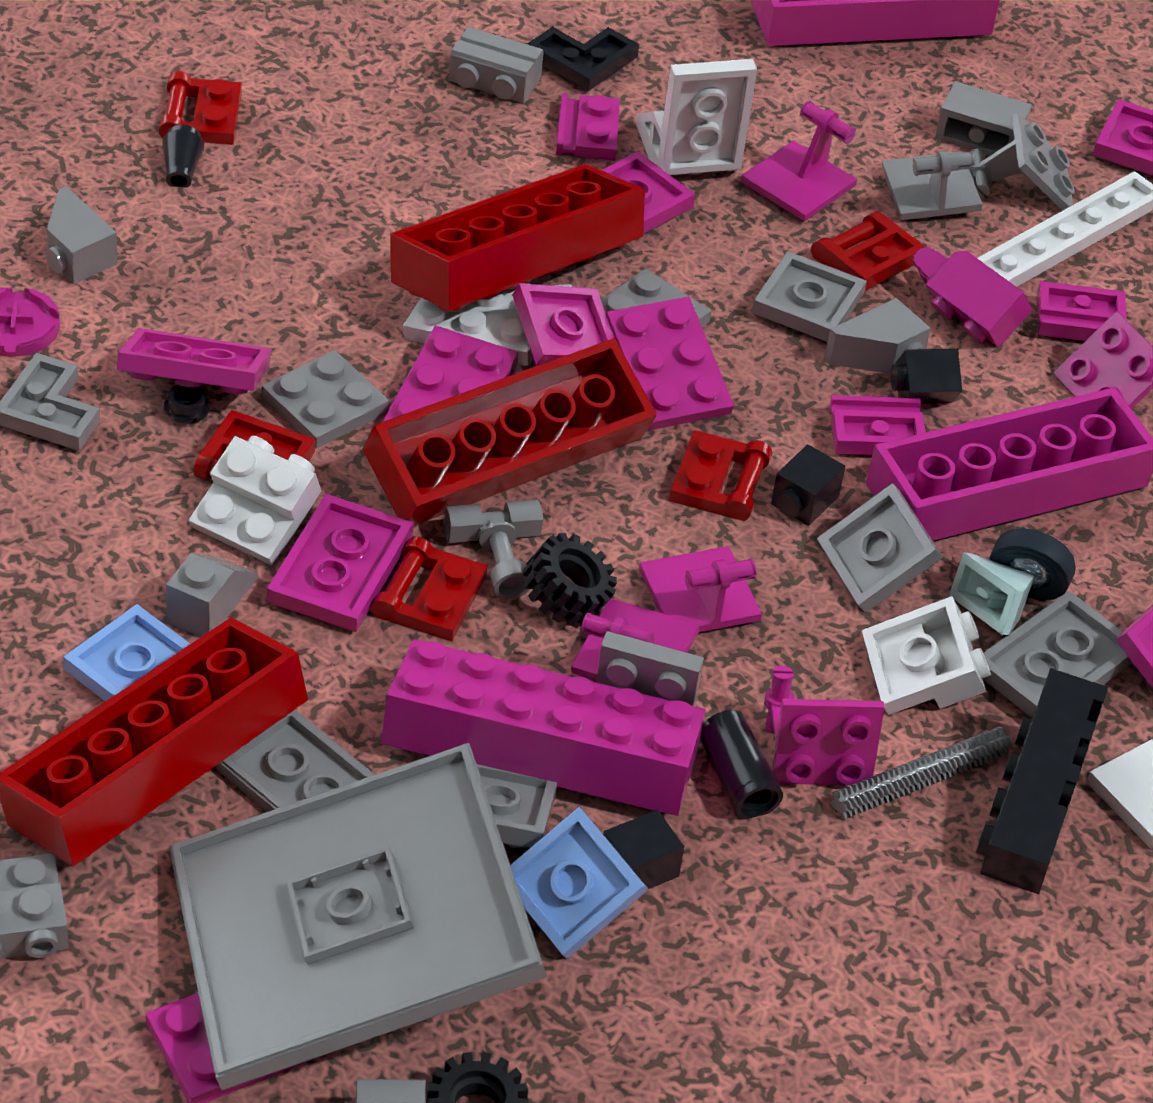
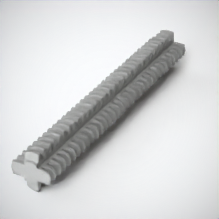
[830,727,1013,819]

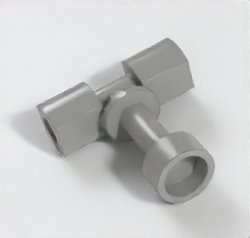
[443,499,543,599]

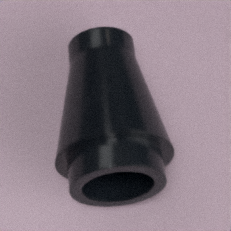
[162,125,205,188]

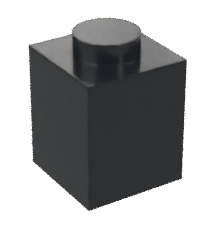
[891,348,962,404]
[771,444,846,526]
[603,809,685,889]

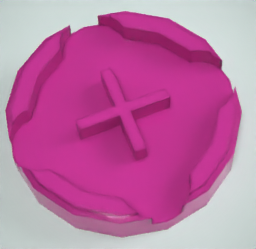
[0,287,60,357]

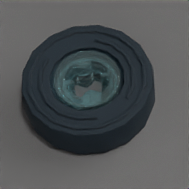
[989,528,1076,601]

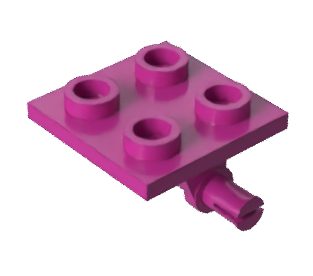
[741,101,857,222]
[1053,311,1153,409]
[639,546,762,632]
[571,598,700,680]
[764,666,885,785]

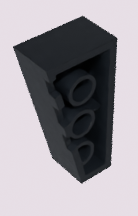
[976,668,1108,894]

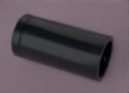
[700,710,783,819]

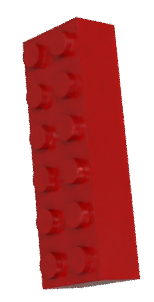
[390,164,645,311]
[362,338,657,526]
[0,617,308,867]

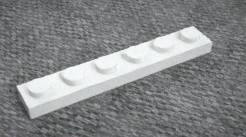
[978,171,1153,287]

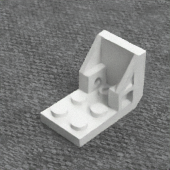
[636,59,757,175]

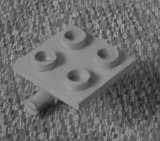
[969,112,1075,211]
[882,151,982,220]

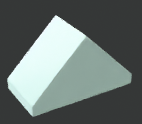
[949,552,1034,635]

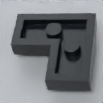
[527,27,639,91]

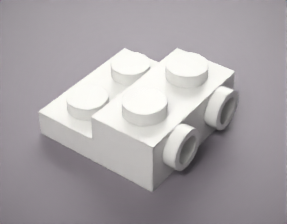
[188,436,322,566]
[862,596,991,715]

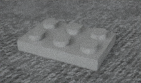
[982,591,1133,718]

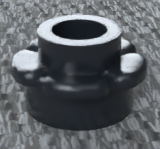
[164,384,209,424]

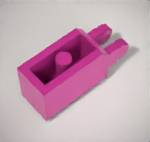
[913,246,1032,347]

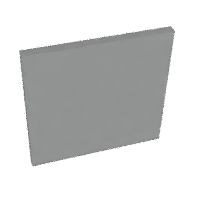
[169,743,547,1090]

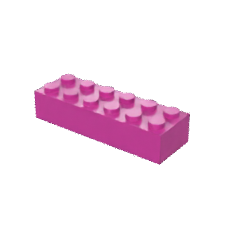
[750,0,1000,46]
[866,387,1153,541]
[381,639,706,816]

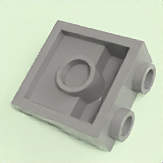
[0,853,69,960]

